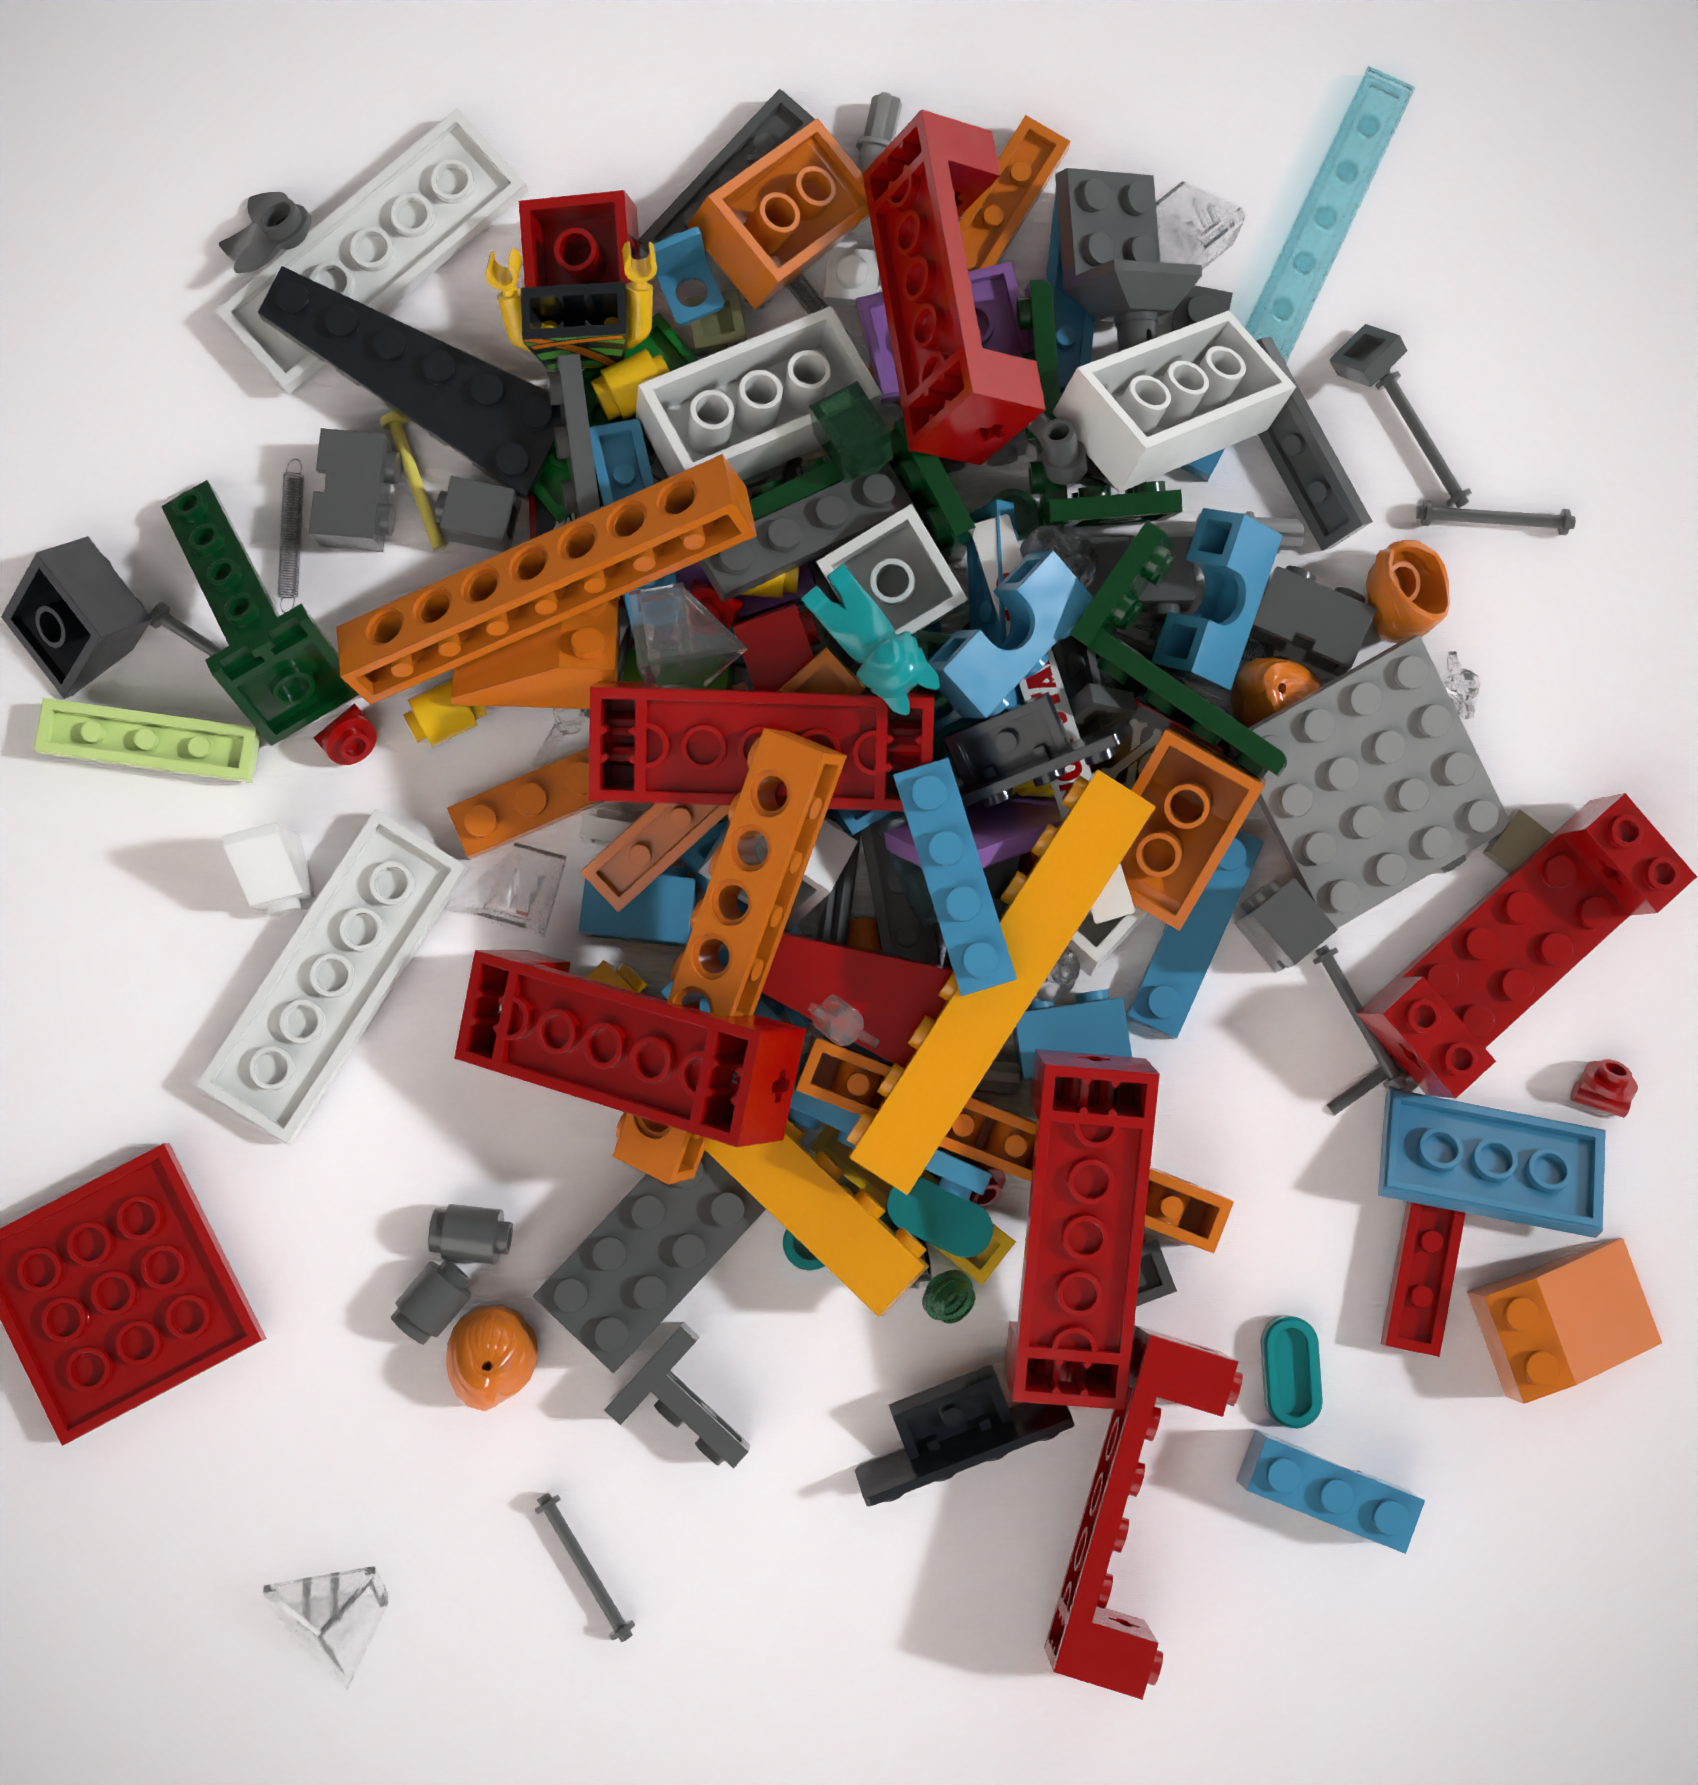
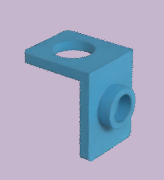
[648,227,725,327]

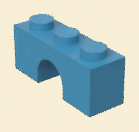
[1151,508,1283,690]
[928,550,1094,719]
[1236,1429,1425,1554]

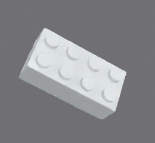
[636,306,882,481]
[1052,310,1296,493]

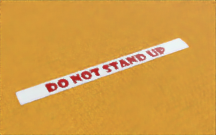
[972,514,1135,924]

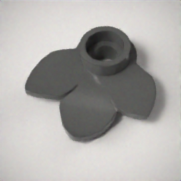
[219,192,311,273]

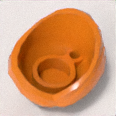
[1366,540,1450,643]
[1230,657,1322,728]
[446,1305,538,1412]

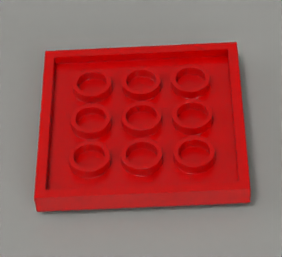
[0,1143,267,1446]

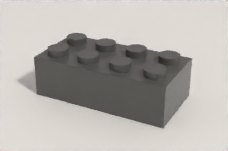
[532,1150,766,1374]

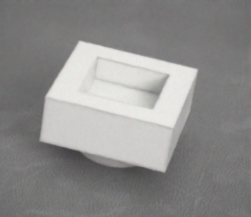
[823,247,879,307]
[579,809,632,846]

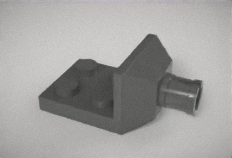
[1055,168,1202,352]

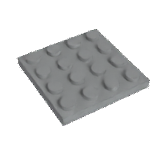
[1228,635,1510,928]

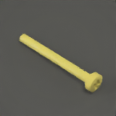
[380,411,445,550]

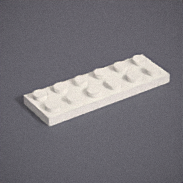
[215,107,529,394]
[195,809,469,1144]

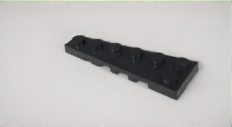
[258,266,563,501]

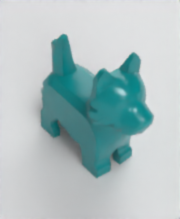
[801,563,940,716]

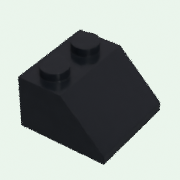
[1,536,152,699]

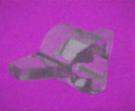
[1442,651,1481,719]
[807,995,880,1048]

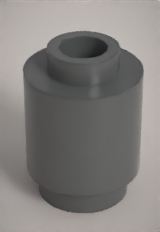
[428,1204,513,1265]
[390,1259,472,1345]

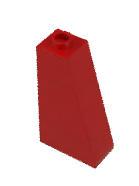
[761,931,953,1068]

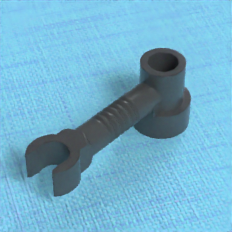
[1026,412,1088,485]

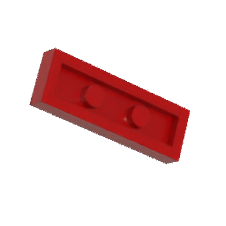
[1380,1201,1466,1357]

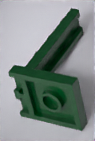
[1016,280,1183,530]
[749,417,976,564]
[161,480,359,746]
[1069,520,1287,779]

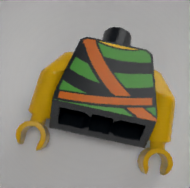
[485,241,657,371]

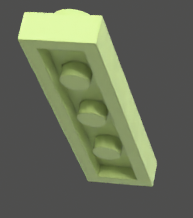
[34,698,261,783]

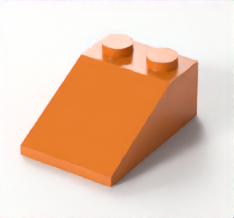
[687,118,869,310]
[451,596,621,709]
[1120,725,1267,931]
[1467,1238,1662,1404]

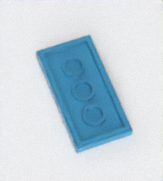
[1378,1088,1606,1238]

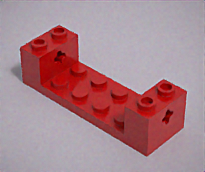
[862,109,1046,466]
[588,681,934,811]
[1355,793,1697,1099]
[454,950,806,1147]
[1004,1049,1160,1410]
[1044,1326,1243,1700]

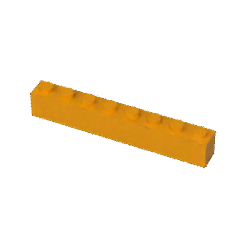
[846,770,1156,1195]
[587,960,929,1317]

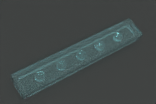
[1245,66,1416,364]

